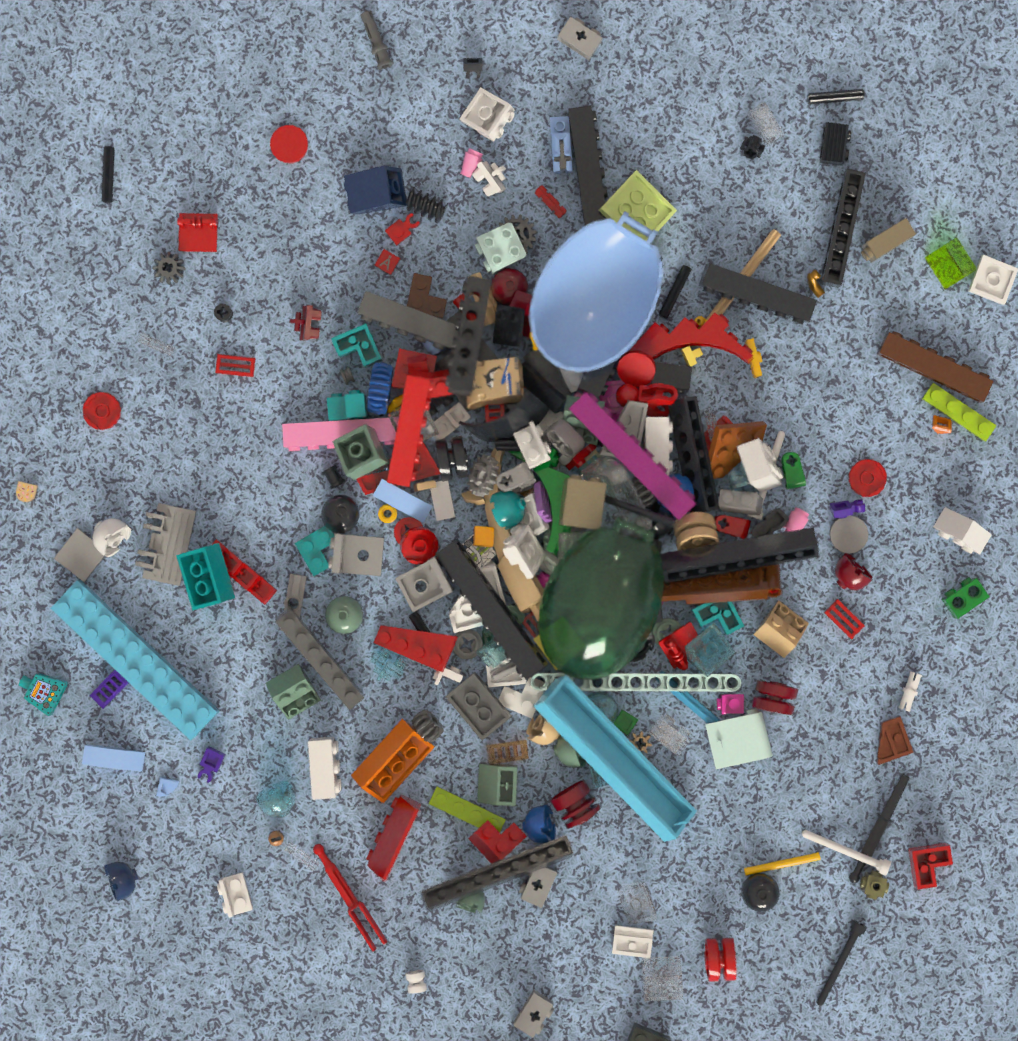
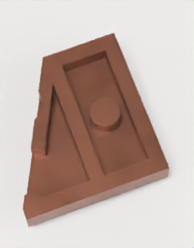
[877,716,914,765]

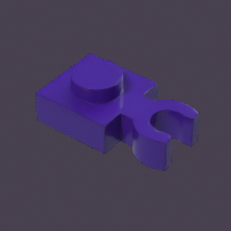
[830,499,866,519]
[197,746,226,783]

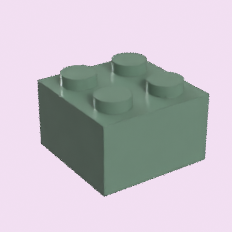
[332,424,388,480]

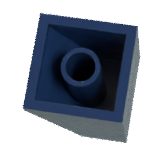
[344,165,407,215]

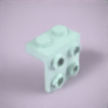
[475,223,526,275]

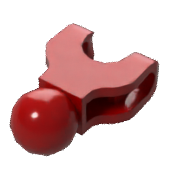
[616,383,678,417]

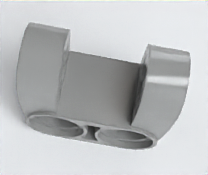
[541,419,585,466]
[496,462,537,494]

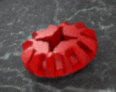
[394,517,423,544]

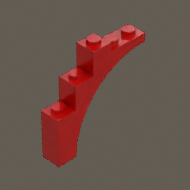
[629,312,754,364]

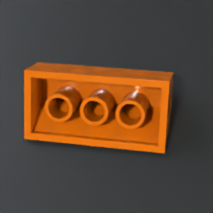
[351,719,435,804]

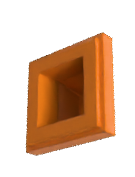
[932,415,952,434]

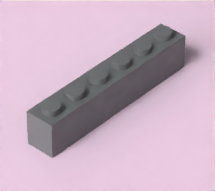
[357,291,473,356]
[275,607,364,710]

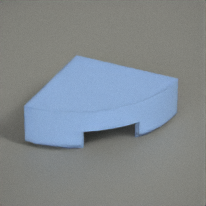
[156,777,179,796]

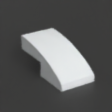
[427,402,471,440]

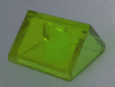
[925,237,976,290]

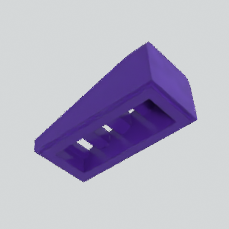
[90,670,129,709]

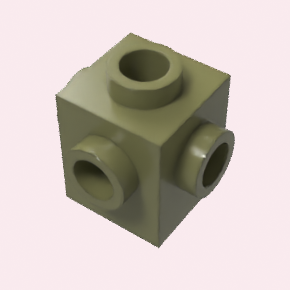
[860,870,889,900]

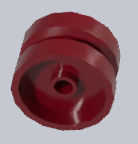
[752,680,799,716]

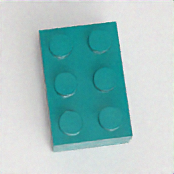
[176,543,235,611]

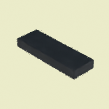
[522,362,567,414]

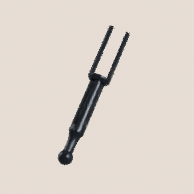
[849,774,910,883]

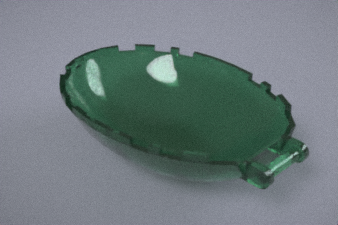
[538,516,664,680]

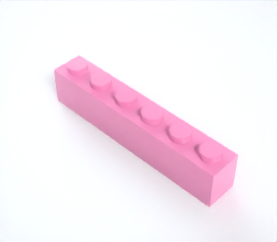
[282,417,399,451]

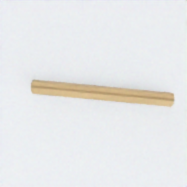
[706,229,781,320]

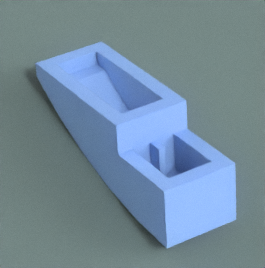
[373,478,433,523]
[82,744,145,771]

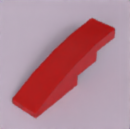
[212,539,277,605]

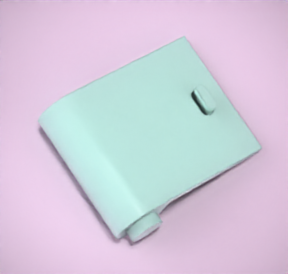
[705,708,773,769]

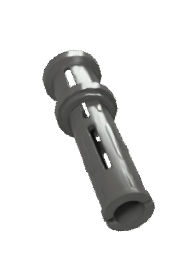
[360,11,394,70]

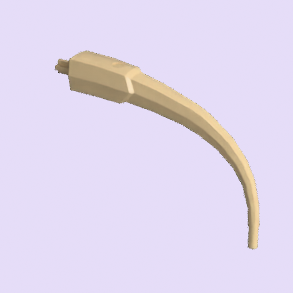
[484,448,550,625]

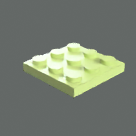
[599,170,677,241]

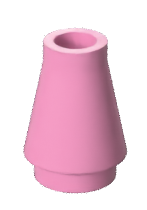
[460,148,483,178]

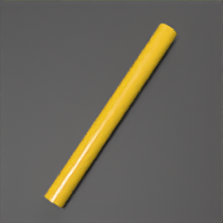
[744,852,821,876]

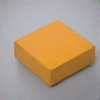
[473,526,494,547]

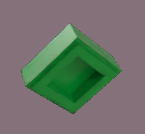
[613,709,638,736]

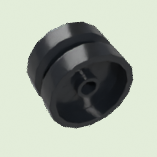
[435,435,469,482]

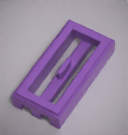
[534,481,552,523]

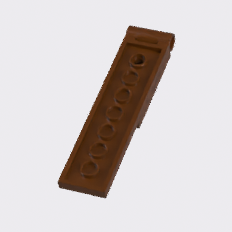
[608,564,782,605]

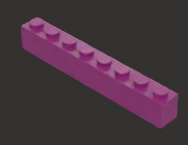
[569,392,696,520]

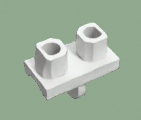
[472,161,506,196]

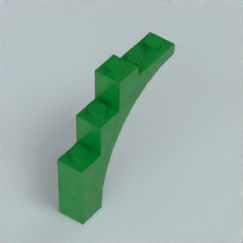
[507,439,572,556]

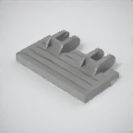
[135,503,197,586]

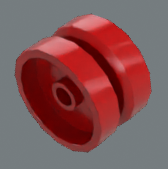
[704,937,736,982]

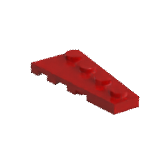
[356,441,440,495]
[374,625,458,672]

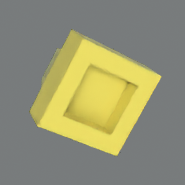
[681,346,703,367]

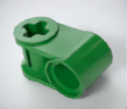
[781,452,806,490]

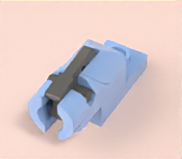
[550,116,572,174]

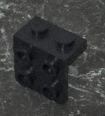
[493,305,525,347]

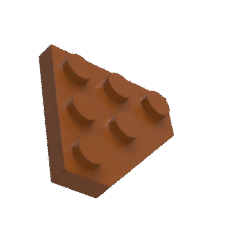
[709,421,767,479]

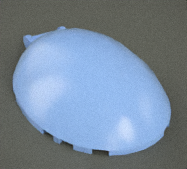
[530,211,663,372]

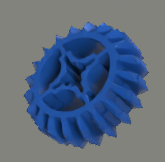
[367,362,393,415]

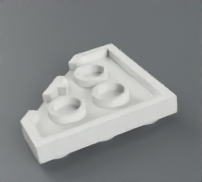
[449,563,506,633]

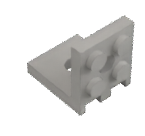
[329,534,384,576]
[395,557,454,612]

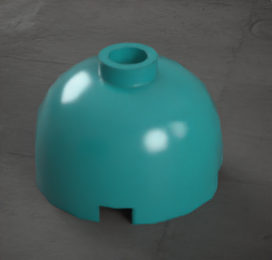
[490,491,526,530]

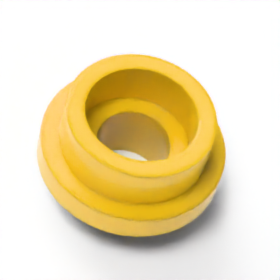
[378,504,397,523]

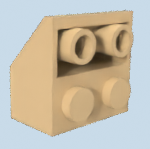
[754,600,809,658]

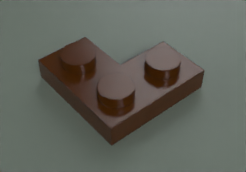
[407,273,447,319]

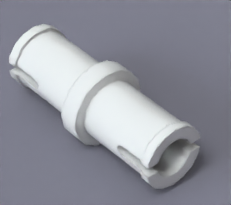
[898,671,922,712]

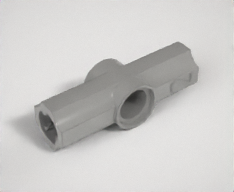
[281,573,307,631]

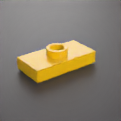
[745,338,762,378]

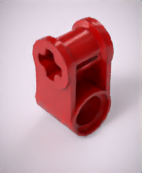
[714,515,751,539]

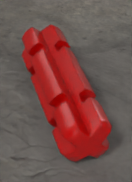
[535,185,567,218]

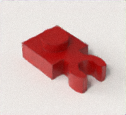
[385,213,420,246]
[565,444,597,471]

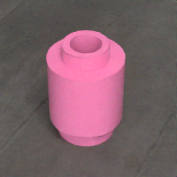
[784,507,809,532]

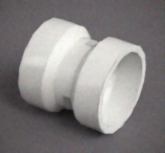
[405,970,427,993]

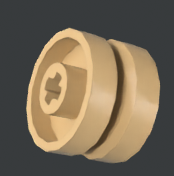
[673,512,719,550]

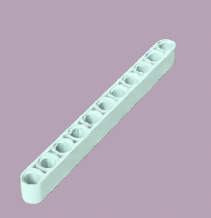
[530,673,741,692]

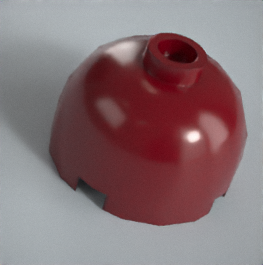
[491,268,529,306]
[835,553,873,591]

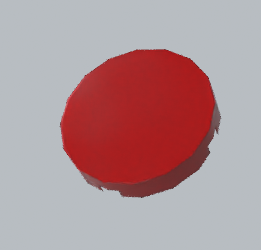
[270,125,308,164]
[617,350,656,387]
[83,392,121,430]
[848,459,887,497]
[400,526,438,565]

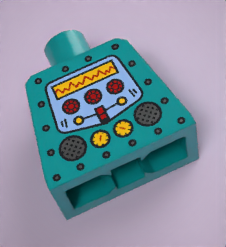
[18,673,69,716]

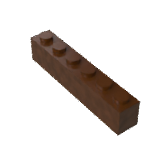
[877,331,994,403]

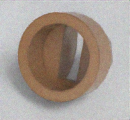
[268,830,284,846]

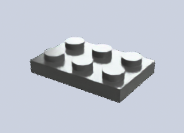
[445,672,512,741]

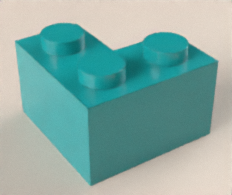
[331,323,383,368]
[327,390,368,421]
[691,601,744,635]

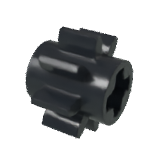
[740,135,765,160]

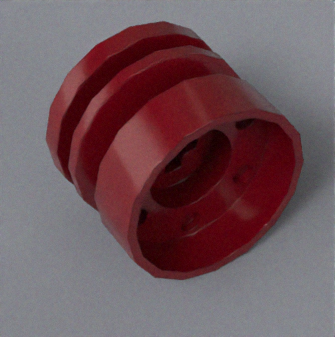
[550,779,601,829]

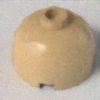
[526,713,560,745]

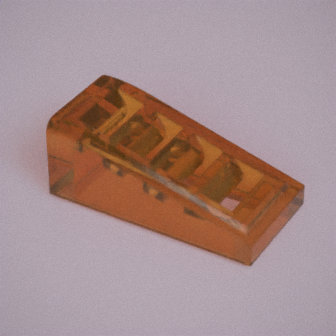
[486,740,529,764]

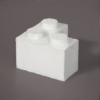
[933,507,991,554]

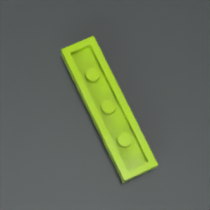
[922,383,997,442]
[429,786,506,832]

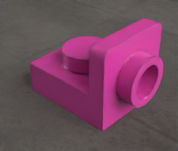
[717,694,744,714]

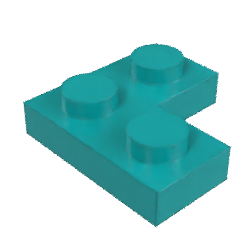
[294,526,335,576]

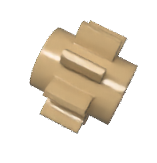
[629,731,652,753]

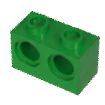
[942,577,990,619]

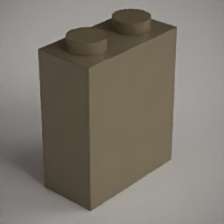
[861,218,916,263]
[559,475,607,530]

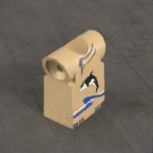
[465,357,524,410]

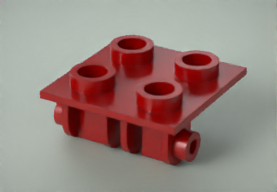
[177,213,218,252]
[658,621,706,671]

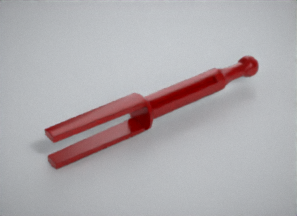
[313,844,388,952]

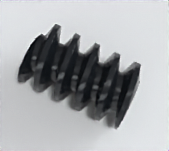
[406,187,448,224]

